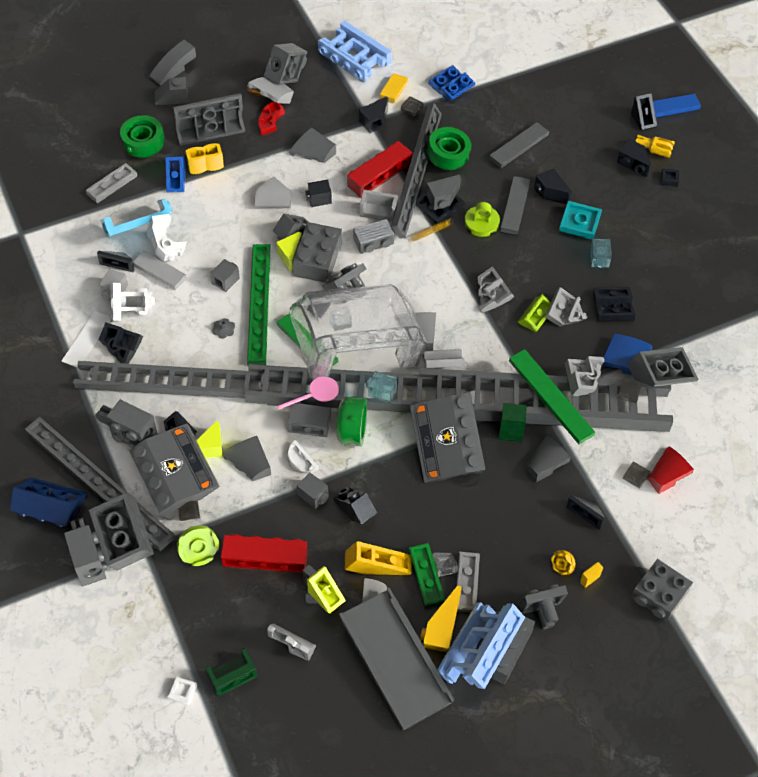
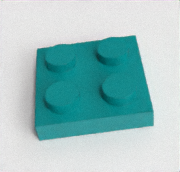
[559,201,602,239]

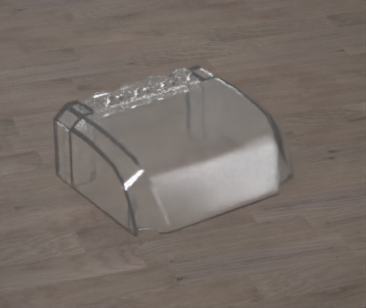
[289,284,427,379]

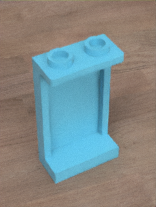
[100,198,172,237]

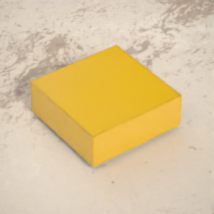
[580,562,603,588]

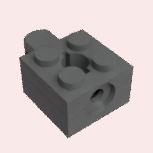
[264,43,307,84]
[95,399,158,448]
[64,517,108,587]

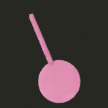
[277,377,339,409]

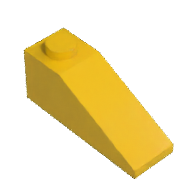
[345,541,411,575]
[420,586,462,653]

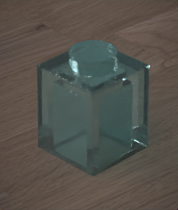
[590,239,612,268]
[366,371,397,404]

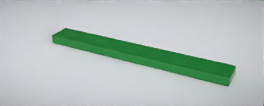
[247,244,271,366]

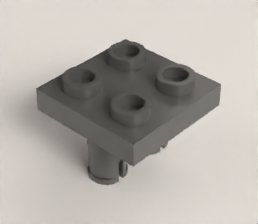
[322,263,367,304]
[518,584,568,629]

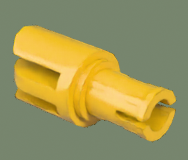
[635,135,675,158]

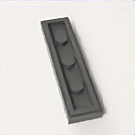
[489,122,549,168]
[500,176,531,235]

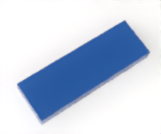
[653,94,701,117]

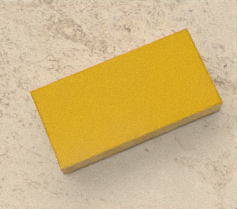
[380,73,408,103]

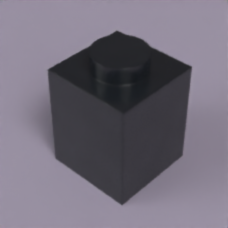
[305,179,332,207]

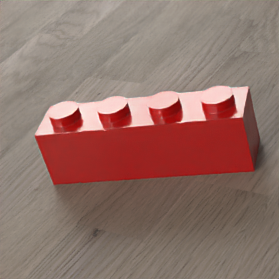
[347,141,412,198]
[221,534,308,573]

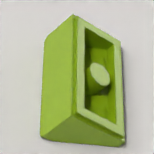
[518,294,551,332]

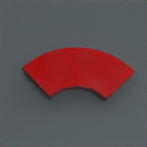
[258,101,285,136]

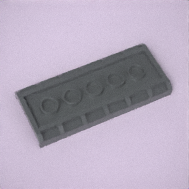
[339,587,454,731]

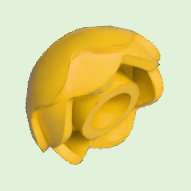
[551,550,575,575]

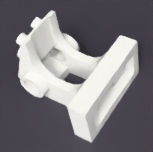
[146,214,187,262]
[110,283,155,320]

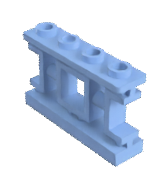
[318,20,392,83]
[437,602,525,689]

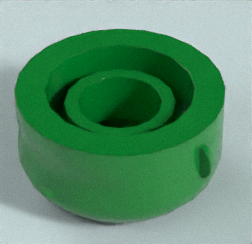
[120,115,164,158]
[427,127,471,170]
[336,396,368,447]

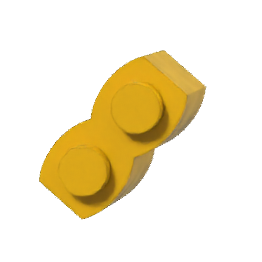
[186,144,224,174]

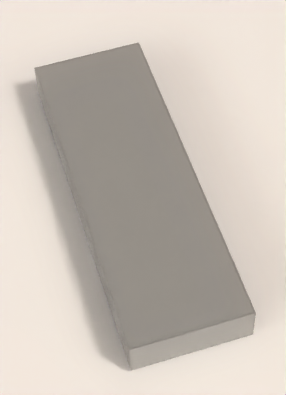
[85,163,137,203]
[133,251,187,290]
[456,552,480,613]

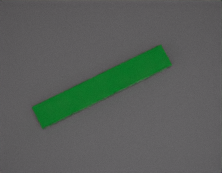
[509,349,595,445]

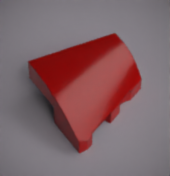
[647,446,694,494]

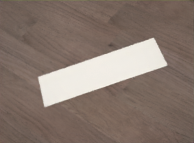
[62,311,111,367]

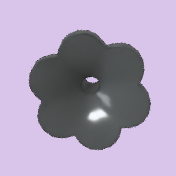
[212,318,235,339]

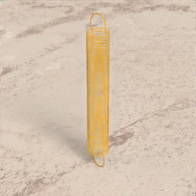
[408,219,453,241]

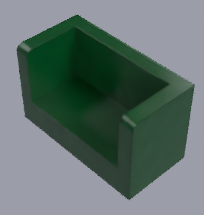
[499,403,527,442]
[205,648,257,696]

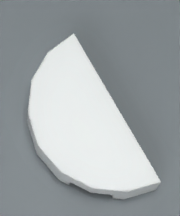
[288,440,319,473]

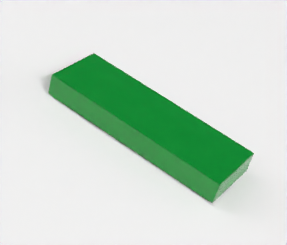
[409,543,445,607]

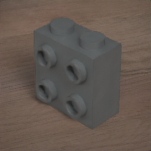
[632,558,693,621]

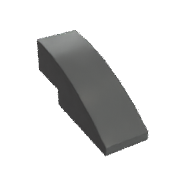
[149,40,196,86]

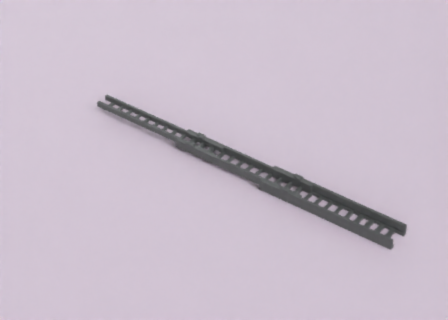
[73,361,673,432]

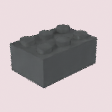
[293,222,342,283]
[89,493,154,571]

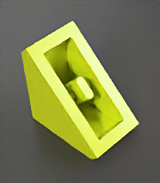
[276,232,302,271]
[197,421,223,458]
[307,566,346,614]

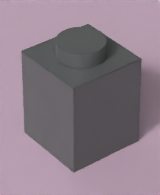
[210,259,240,292]
[297,472,329,509]

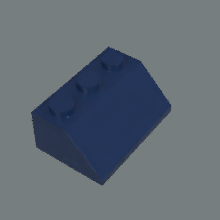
[10,477,87,527]

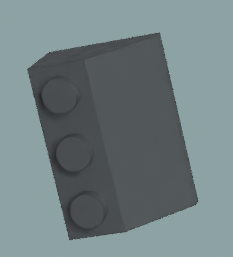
[627,347,699,387]
[475,611,535,685]

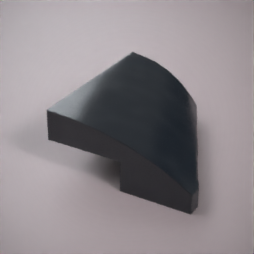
[99,322,143,364]

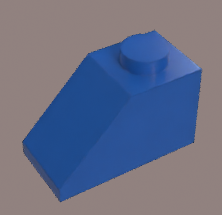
[165,156,186,192]

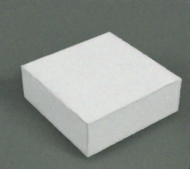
[168,676,197,705]

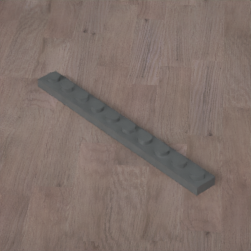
[391,103,442,238]
[25,417,175,551]

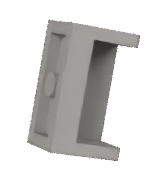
[360,190,398,222]

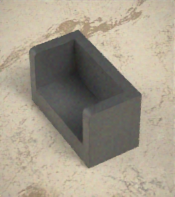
[288,403,331,438]

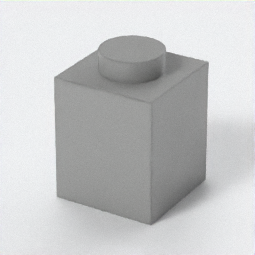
[99,269,128,300]

